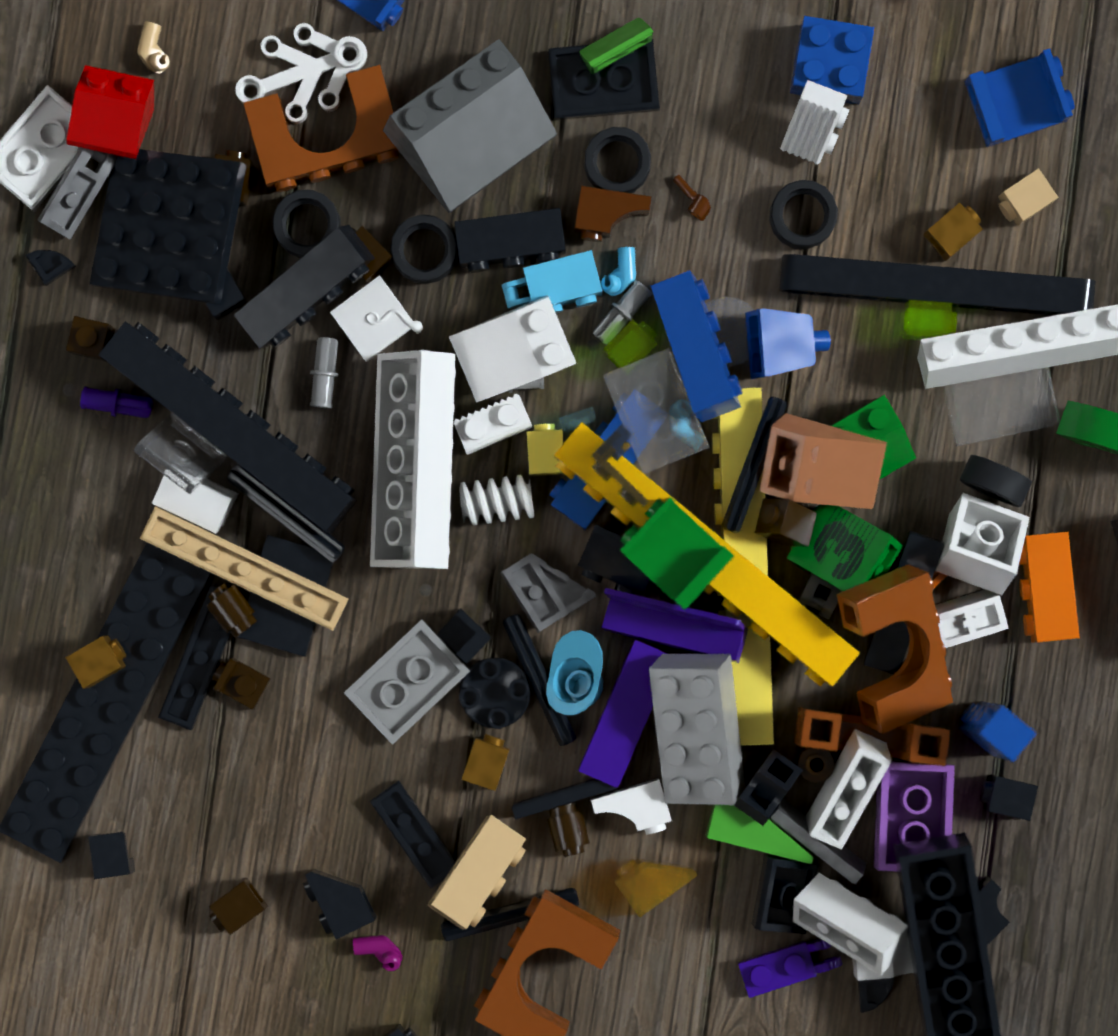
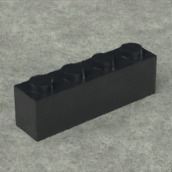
[234,225,375,348]

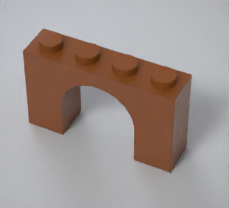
[243,65,400,192]
[837,564,953,734]
[794,707,950,767]
[474,889,621,1036]

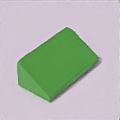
[580,18,653,74]

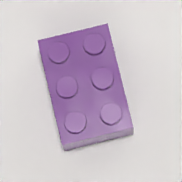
[874,761,955,871]

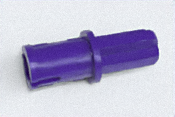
[80,386,153,418]

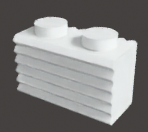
[780,80,849,164]
[454,394,532,455]

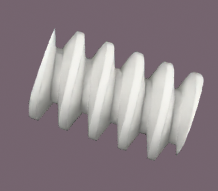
[459,475,534,526]

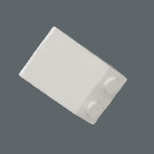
[449,295,576,403]

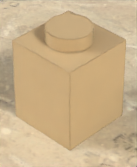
[998,168,1059,226]

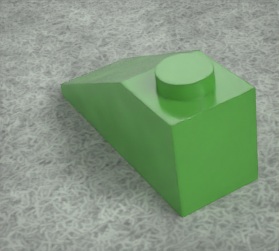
[705,795,813,864]

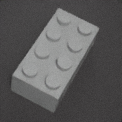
[649,654,746,805]

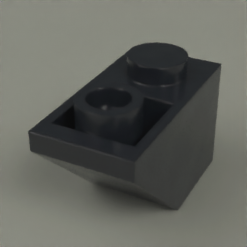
[303,869,377,940]

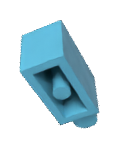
[501,250,602,314]

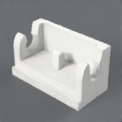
[152,464,238,534]
[935,589,1009,648]

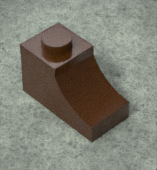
[575,186,651,242]

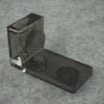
[591,424,649,507]

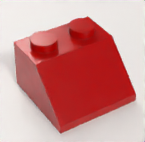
[66,65,154,159]

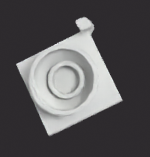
[330,275,423,362]

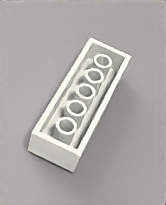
[370,350,456,569]

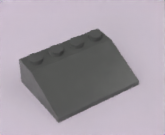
[383,39,557,213]

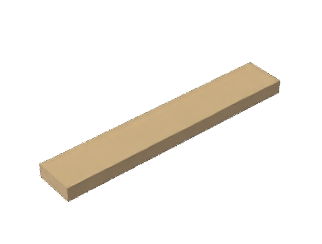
[140,506,349,631]

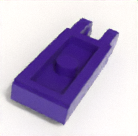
[738,939,843,998]

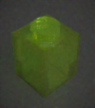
[903,300,957,340]
[602,319,658,377]

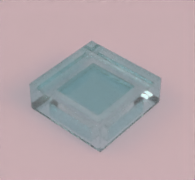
[559,406,596,433]

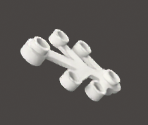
[235,23,367,124]

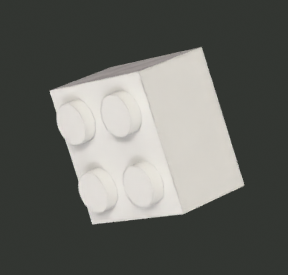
[935,493,1030,595]

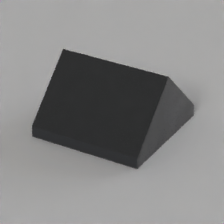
[751,854,819,934]

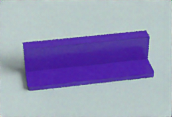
[602,588,748,664]
[577,640,667,787]

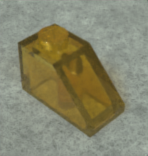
[614,859,698,917]

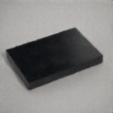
[548,39,660,120]
[238,535,334,657]

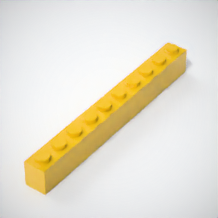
[554,422,860,687]

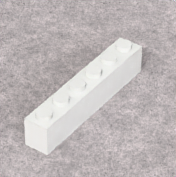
[917,304,1118,389]

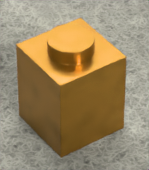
[923,203,983,261]
[66,636,126,689]
[461,734,510,791]

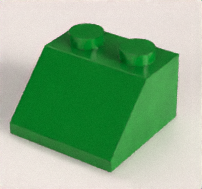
[832,395,916,480]

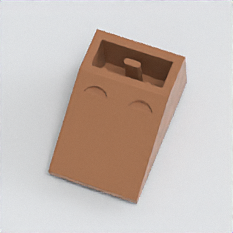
[759,413,887,509]

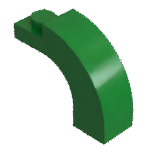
[1056,400,1118,455]

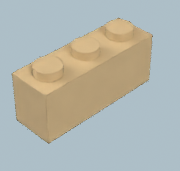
[427,815,526,930]

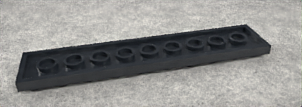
[0,542,212,863]

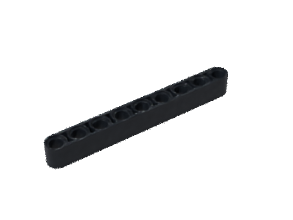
[779,254,1096,316]

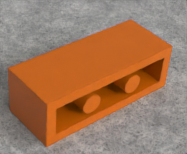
[1019,532,1080,642]

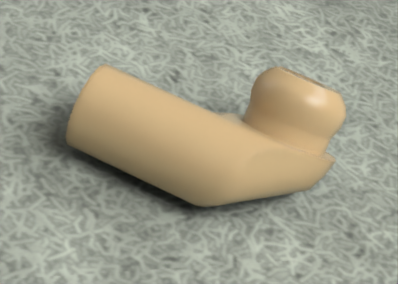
[137,21,170,73]

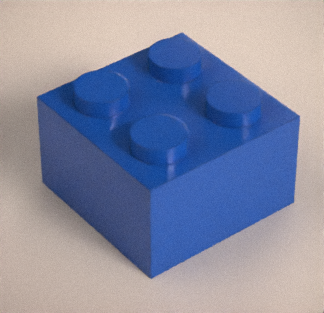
[790,16,875,105]

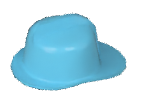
[546,630,603,716]

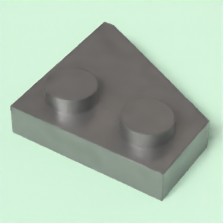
[500,553,596,633]

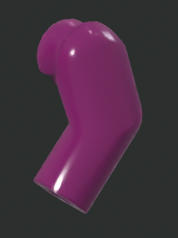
[353,935,403,971]

